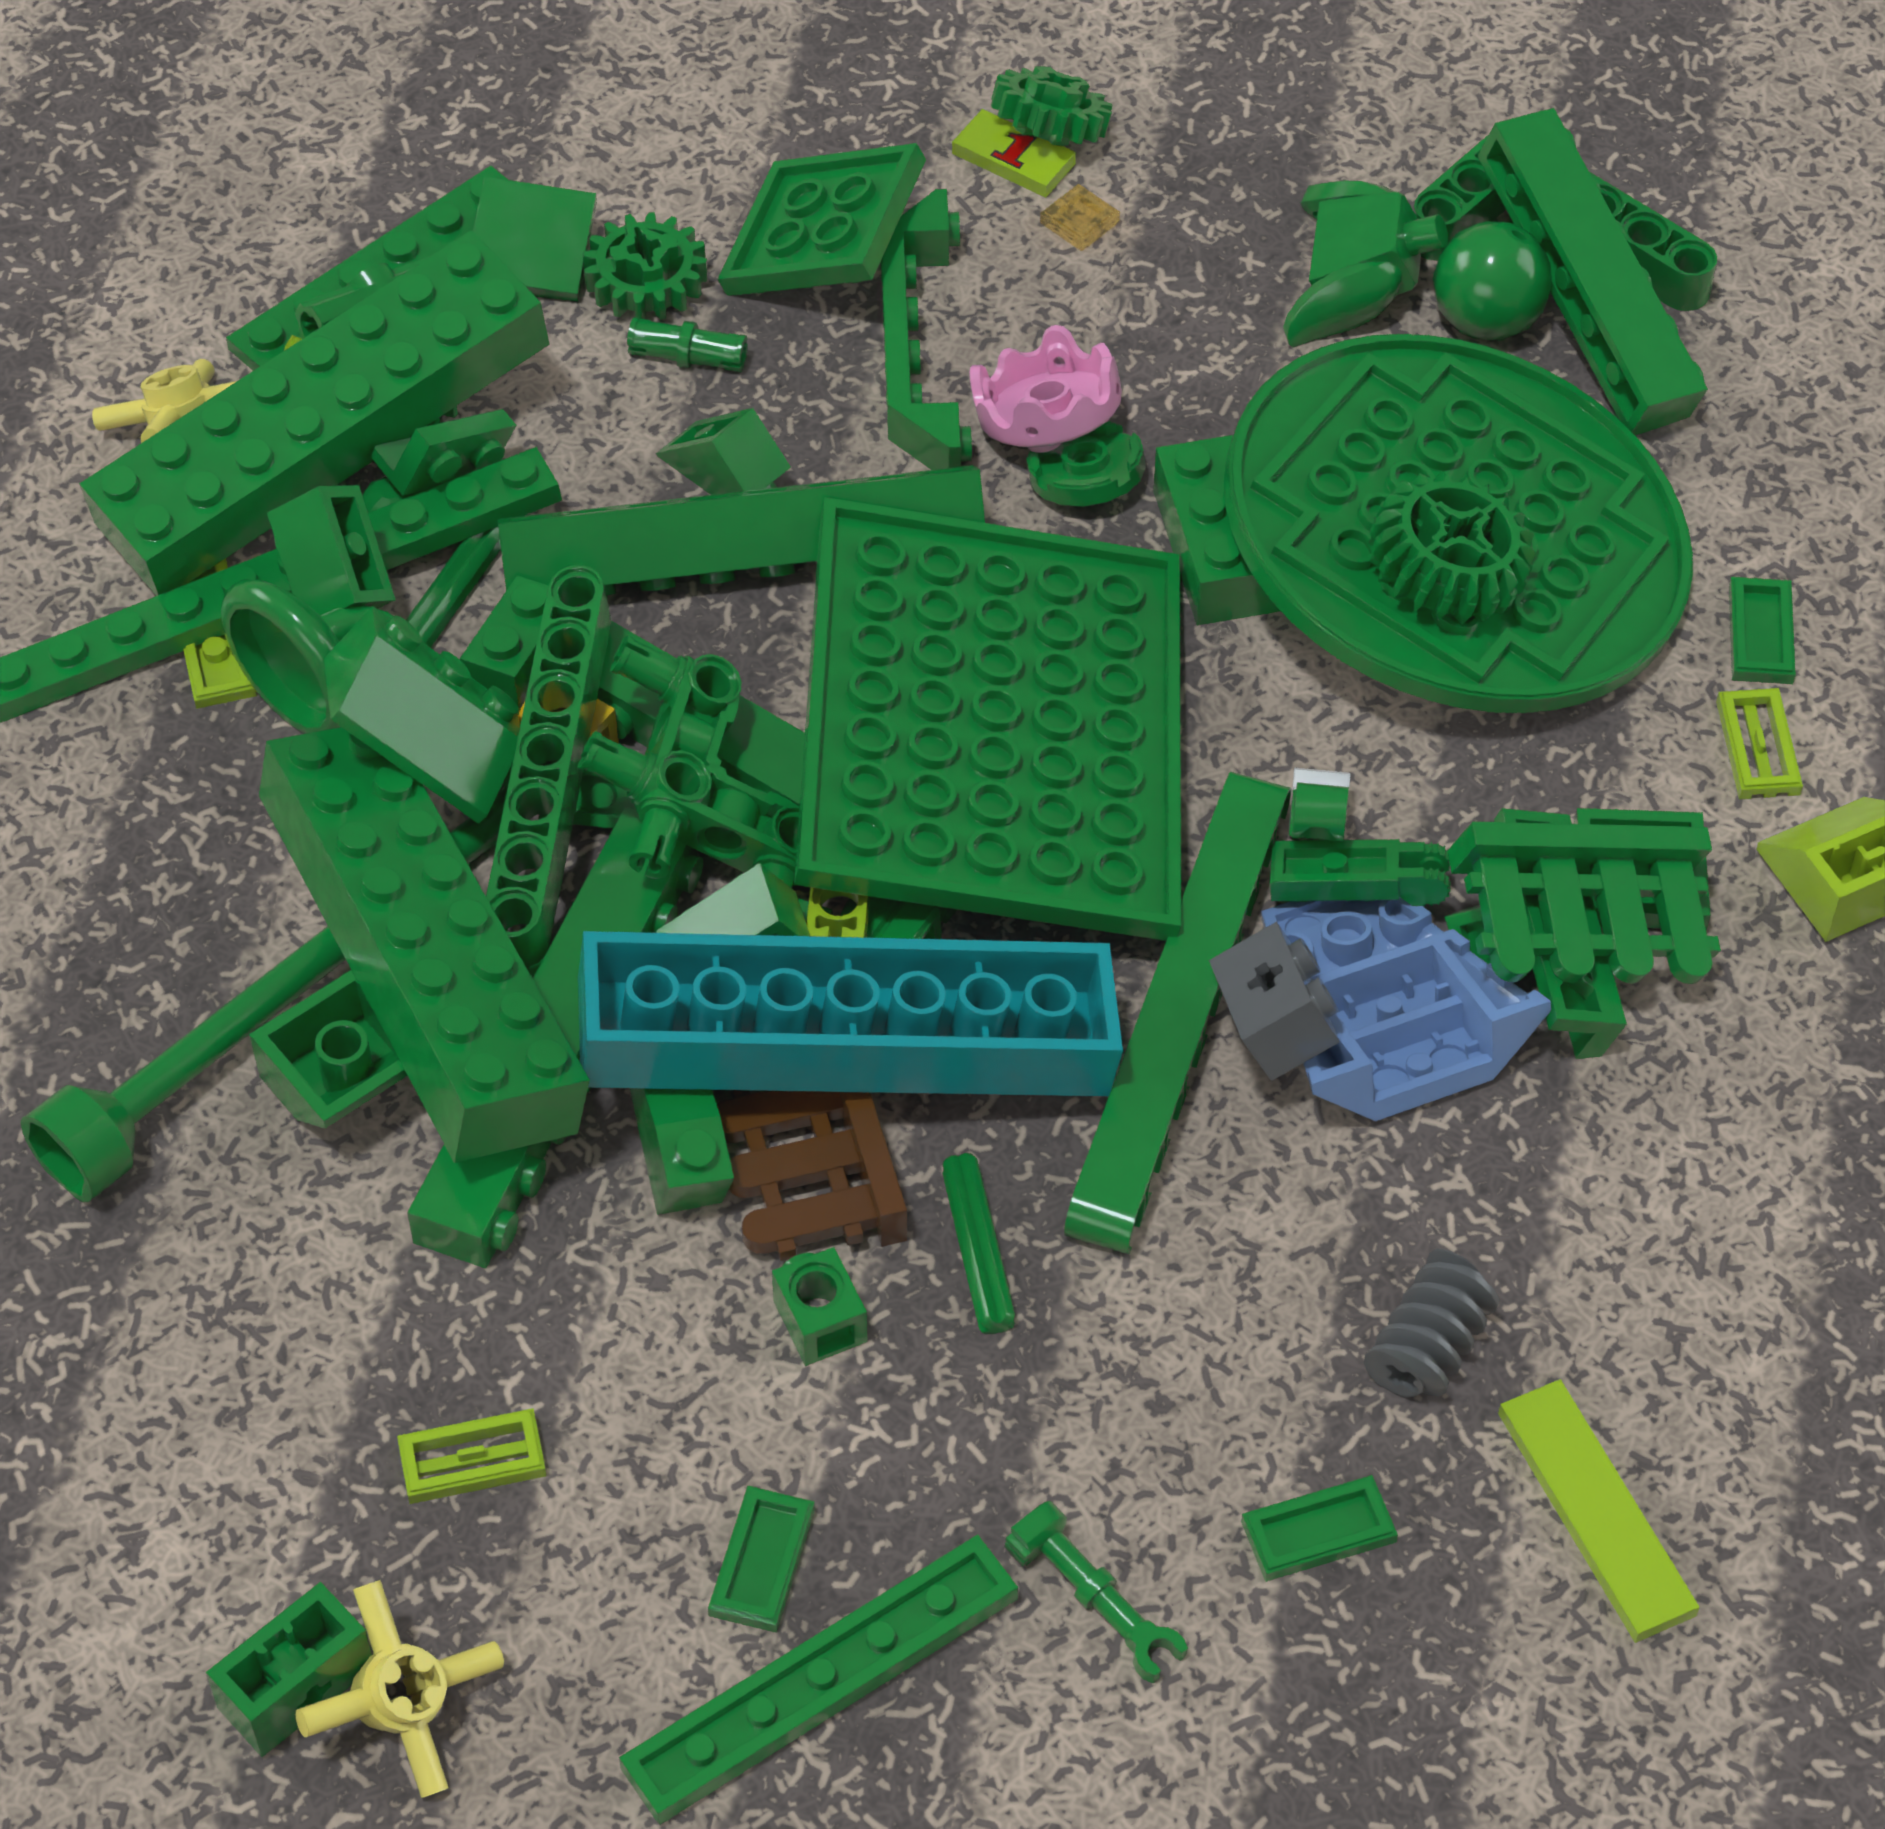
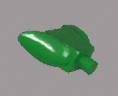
[1283,180,1448,348]

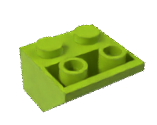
[1756,797,1885,942]

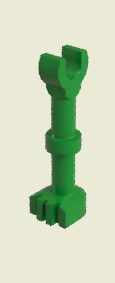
[1004,1501,1188,1683]

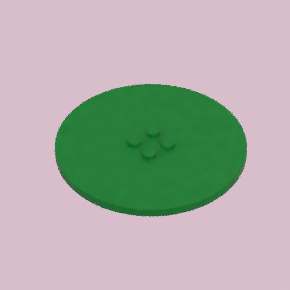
[1223,334,1693,713]

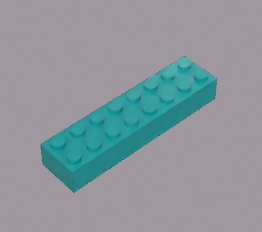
[578,931,1123,1096]

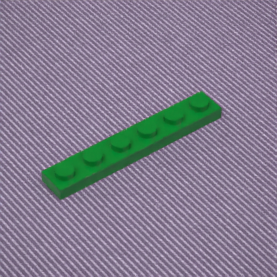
[226,166,508,371]
[619,1534,1018,1825]

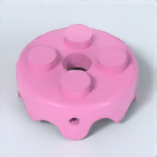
[970,325,1122,452]

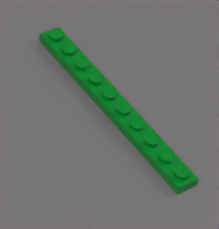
[0,447,562,723]

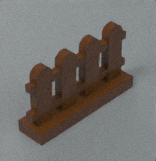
[717,1090,907,1261]

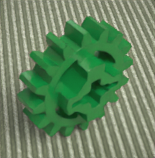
[990,66,1113,146]
[583,212,708,320]

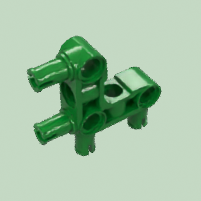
[578,635,800,889]

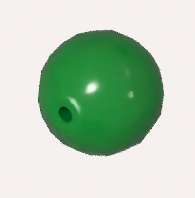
[1432,221,1552,341]

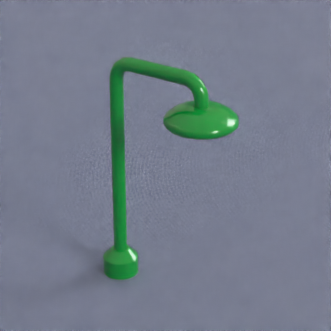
[21,579,513,1202]

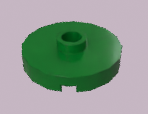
[1026,421,1146,506]

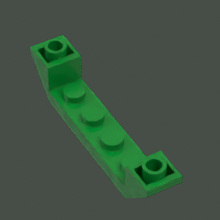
[881,189,972,470]

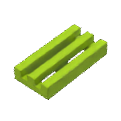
[1716,688,1803,799]
[397,1408,547,1504]

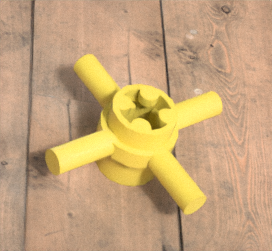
[92,359,237,443]
[295,1580,504,1798]

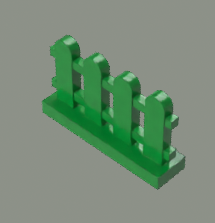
[1447,822,1721,984]

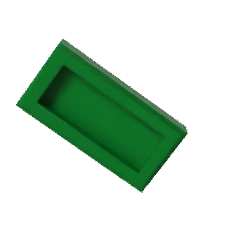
[1729,577,1796,685]
[1241,1475,1398,1582]
[708,1486,815,1633]

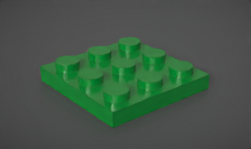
[717,143,926,296]

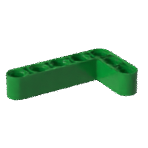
[1414,134,1717,311]

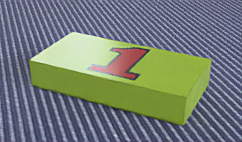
[952,109,1076,198]

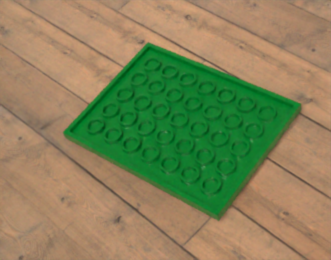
[794,497,1181,941]

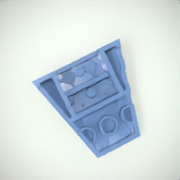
[1261,897,1551,1121]

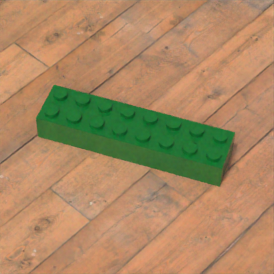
[79,230,550,596]
[259,727,590,1163]

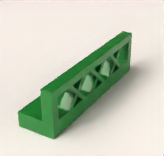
[1494,808,1627,1059]

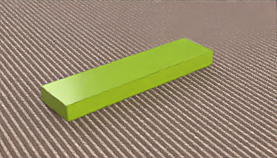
[1498,1379,1700,1643]

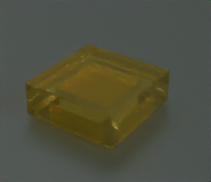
[1040,184,1120,251]

